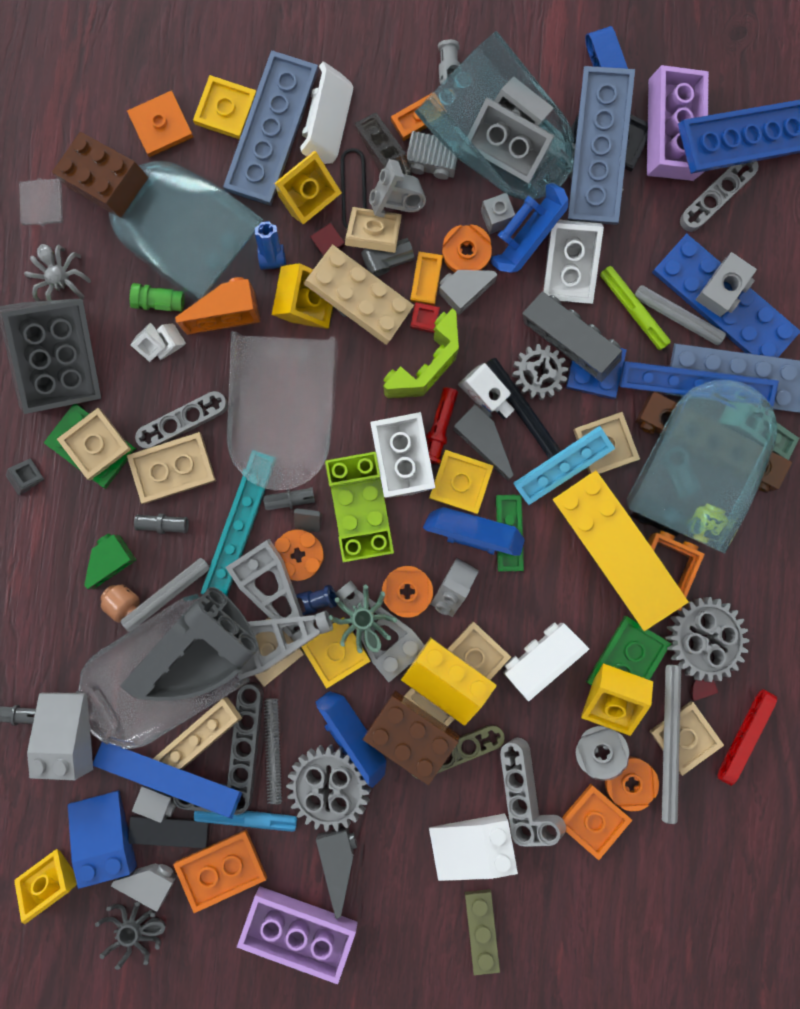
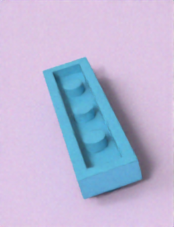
[514,426,615,505]

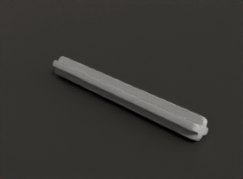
[662,665,681,824]

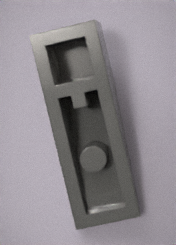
[453,404,513,481]
[316,827,357,919]

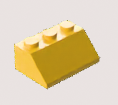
[401,637,497,726]

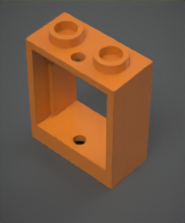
[648,531,705,611]

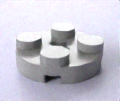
[576,726,629,781]

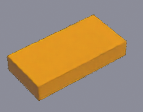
[410,251,443,306]

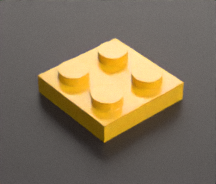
[193,75,257,140]
[429,450,493,514]
[302,617,371,689]

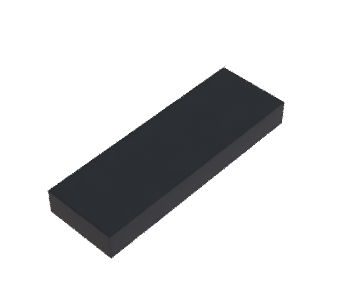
[128,815,209,848]

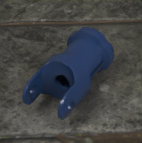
[296,585,337,616]

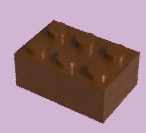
[52,132,149,218]
[363,691,459,786]

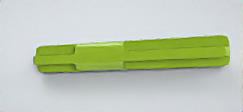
[600,266,671,350]

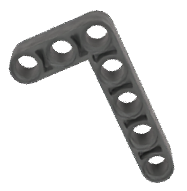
[173,682,264,815]

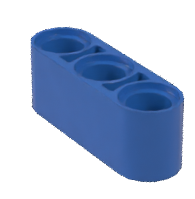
[585,26,628,69]

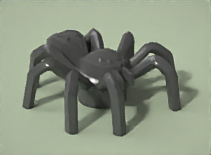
[95,901,166,970]

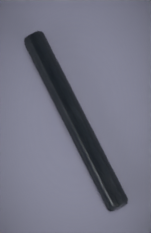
[486,358,561,459]

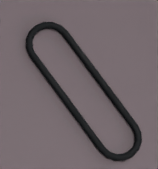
[340,148,367,230]

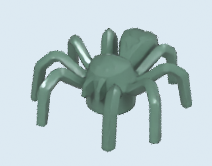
[328,584,397,653]

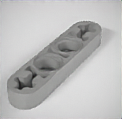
[680,161,758,232]
[135,391,228,449]

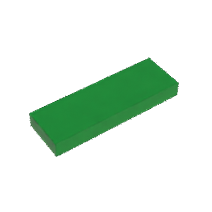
[496,495,524,572]

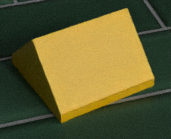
[14,849,77,924]

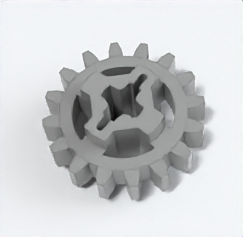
[512,344,568,400]

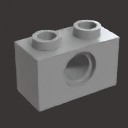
[696,252,757,317]

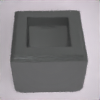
[6,458,44,495]
[294,508,322,532]

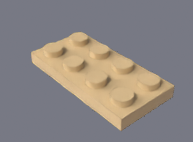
[304,244,414,345]
[404,622,511,727]

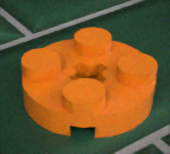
[442,224,492,272]
[275,530,324,581]
[382,566,433,618]
[605,757,659,811]

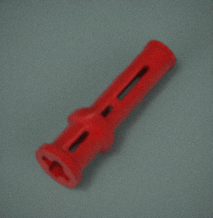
[426,387,458,465]

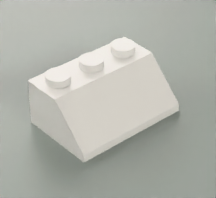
[503,623,589,701]

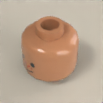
[101,584,140,623]

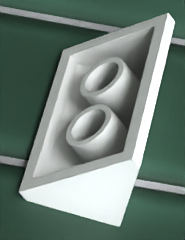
[370,412,435,498]

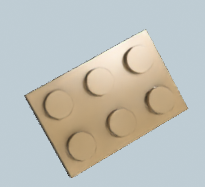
[127,432,216,504]

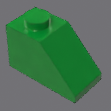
[84,534,137,589]

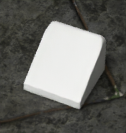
[131,323,166,362]
[157,324,186,360]

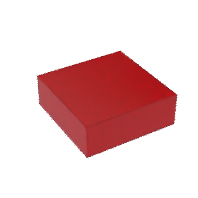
[410,302,440,333]

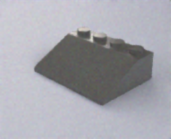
[0,298,101,414]

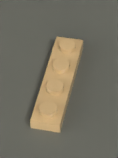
[153,697,242,770]

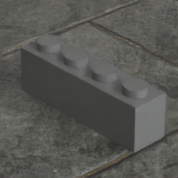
[522,291,622,382]

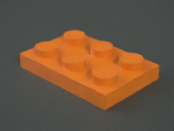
[173,829,267,913]

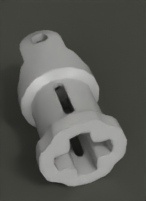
[438,39,461,89]

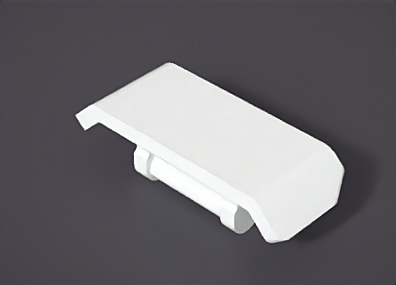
[300,61,353,164]

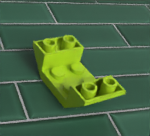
[383,308,459,398]
[325,452,394,562]

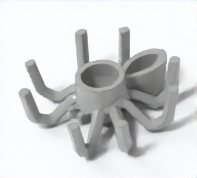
[24,244,91,301]

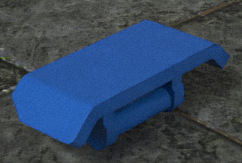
[490,183,568,273]
[423,507,525,556]
[316,692,386,788]

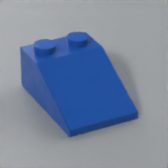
[68,790,137,889]

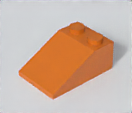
[175,277,260,335]

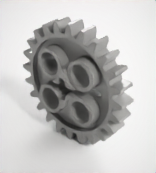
[666,597,749,682]
[286,744,371,832]

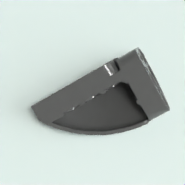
[120,587,259,701]

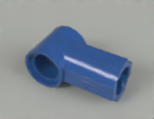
[255,221,286,270]

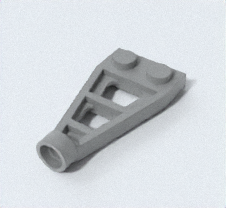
[226,539,303,641]
[335,580,425,682]
[237,611,333,680]

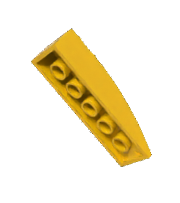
[553,470,689,632]

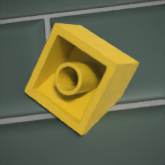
[275,151,342,224]
[272,263,333,329]
[581,663,653,736]

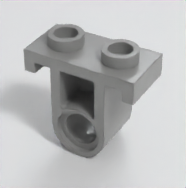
[369,159,426,218]
[430,558,479,617]

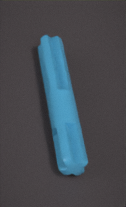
[194,811,297,832]

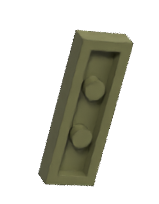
[465,889,500,975]

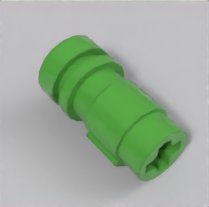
[130,283,185,312]

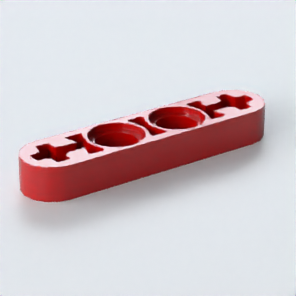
[717,689,777,786]

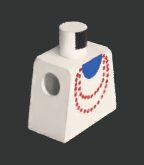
[458,363,515,420]

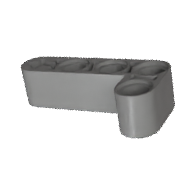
[500,738,566,847]

